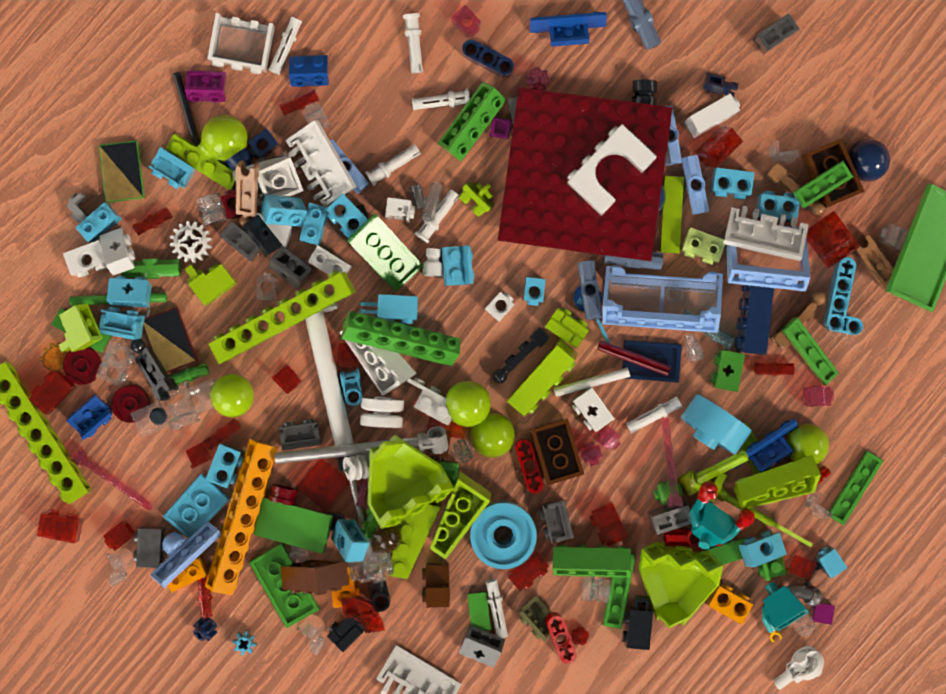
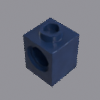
[248,128,280,159]

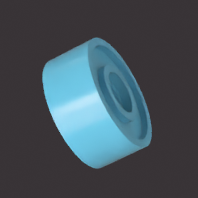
[680,394,752,455]
[470,500,537,569]

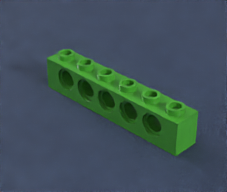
[342,311,461,366]

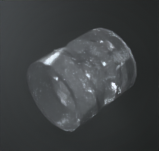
[196,193,228,227]
[581,576,611,603]

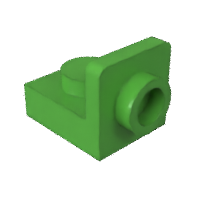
[757,556,787,581]

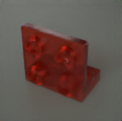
[806,211,860,269]

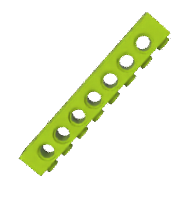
[209,270,356,364]
[0,362,92,505]

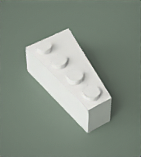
[340,331,416,396]

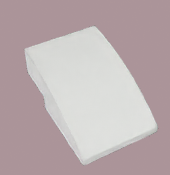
[232,156,304,207]

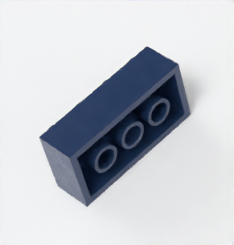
[734,284,774,355]

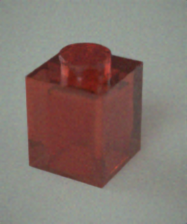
[103,519,135,551]

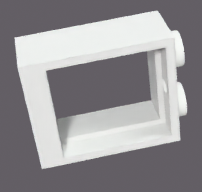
[684,93,740,138]

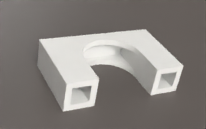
[568,125,656,216]

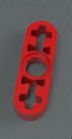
[515,439,543,494]
[545,612,576,664]

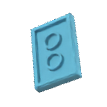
[162,473,230,539]

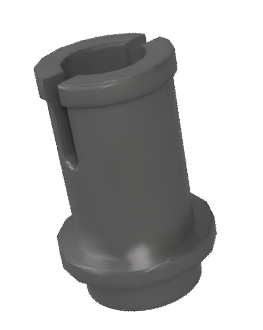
[409,184,427,209]

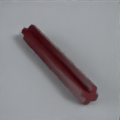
[597,341,671,375]

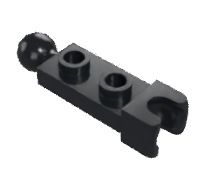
[492,328,550,384]
[130,339,179,401]

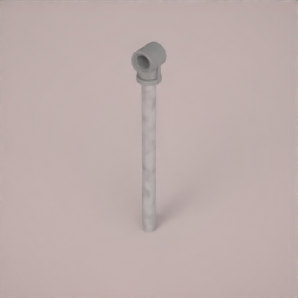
[275,427,449,464]

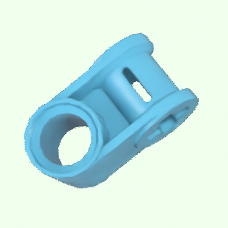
[340,368,363,406]

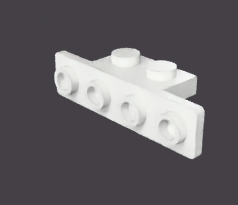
[407,377,451,426]

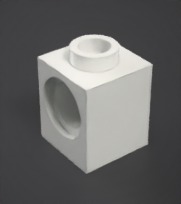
[485,292,515,322]

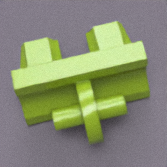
[459,182,495,217]

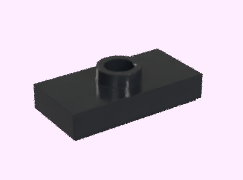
[242,214,282,257]

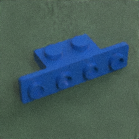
[530,12,607,47]
[734,419,798,473]

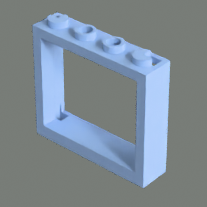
[725,226,810,291]

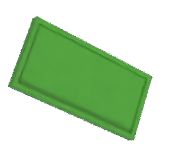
[885,184,946,312]

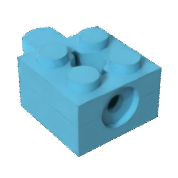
[359,294,419,324]

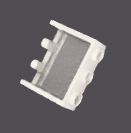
[207,13,275,74]

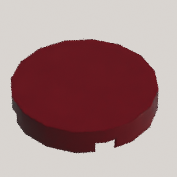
[63,348,103,385]
[111,385,151,423]

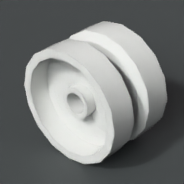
[360,397,404,428]

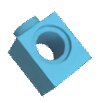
[523,277,546,306]
[815,546,847,579]

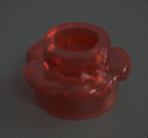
[570,627,589,646]

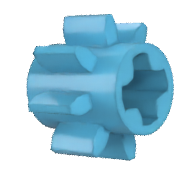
[232,630,257,656]

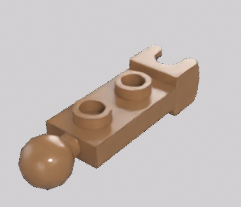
[235,161,259,230]
[764,163,825,217]
[851,234,896,297]
[770,291,827,349]

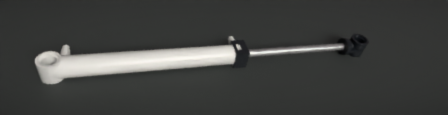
[305,293,391,612]

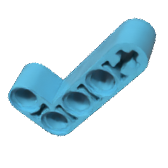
[823,257,863,335]

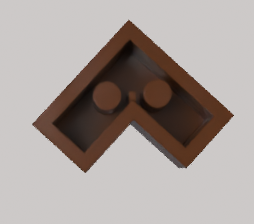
[422,563,450,608]

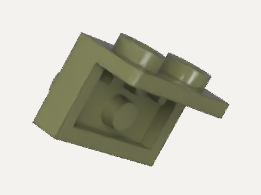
[519,595,558,641]

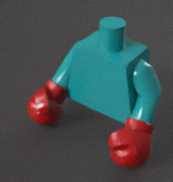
[690,481,755,549]

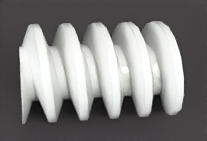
[343,454,370,481]

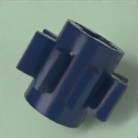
[193,617,217,641]

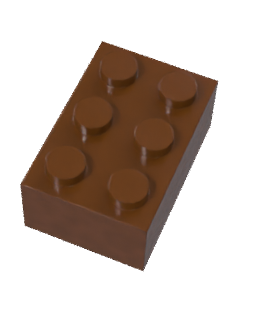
[801,138,864,208]
[530,418,584,485]
[280,560,349,595]

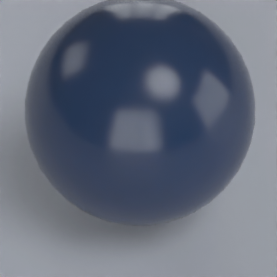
[848,139,890,182]

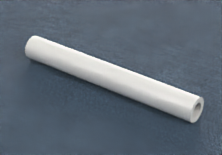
[554,367,630,397]

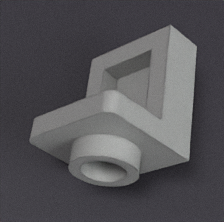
[66,193,89,223]

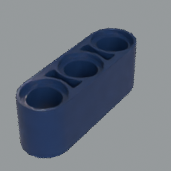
[462,40,514,78]

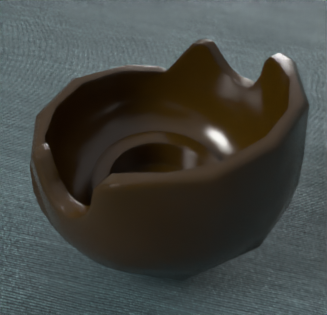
[372,525,402,553]

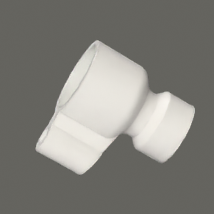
[423,248,444,277]

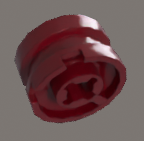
[269,484,298,506]

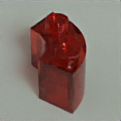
[340,593,385,633]

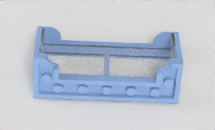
[603,265,723,333]

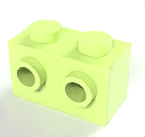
[680,228,725,265]

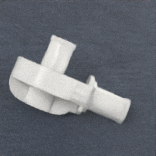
[773,646,824,690]

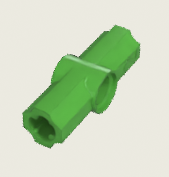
[120,259,181,279]

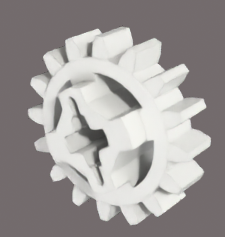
[170,221,213,263]

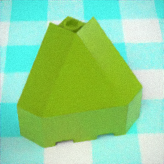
[368,435,455,528]
[639,542,723,628]

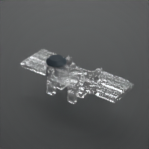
[130,379,215,438]

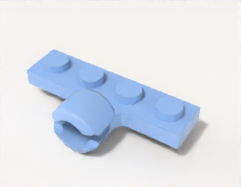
[150,521,222,588]

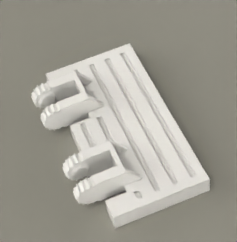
[286,120,356,207]
[724,206,808,261]
[376,645,462,694]

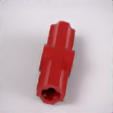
[663,527,722,547]

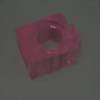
[451,5,481,38]
[803,386,834,407]

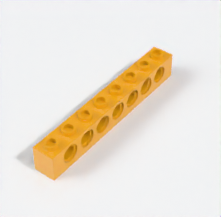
[205,439,277,595]

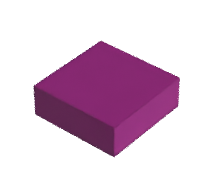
[489,117,512,140]
[812,603,835,625]

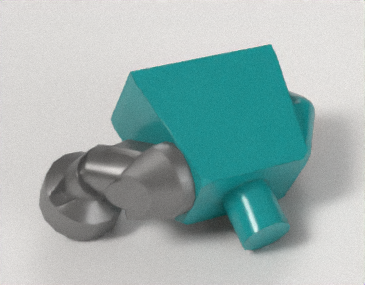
[762,581,823,642]

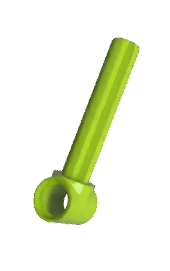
[678,450,749,496]

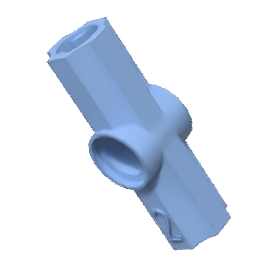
[665,106,682,166]
[330,139,370,194]
[681,155,709,215]

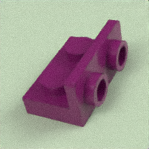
[185,71,227,103]

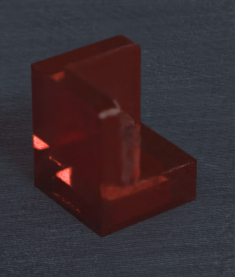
[336,343,357,368]
[271,365,303,394]
[185,442,212,469]
[785,555,817,581]

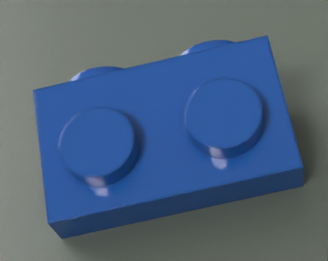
[289,55,329,87]
[66,394,112,440]

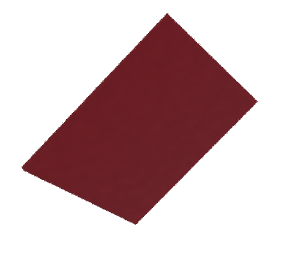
[497,87,673,262]

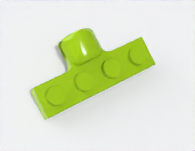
[165,133,236,190]

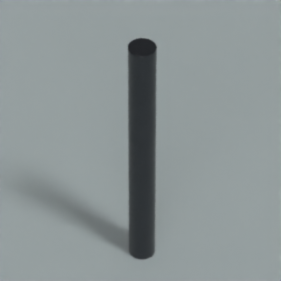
[172,72,200,146]

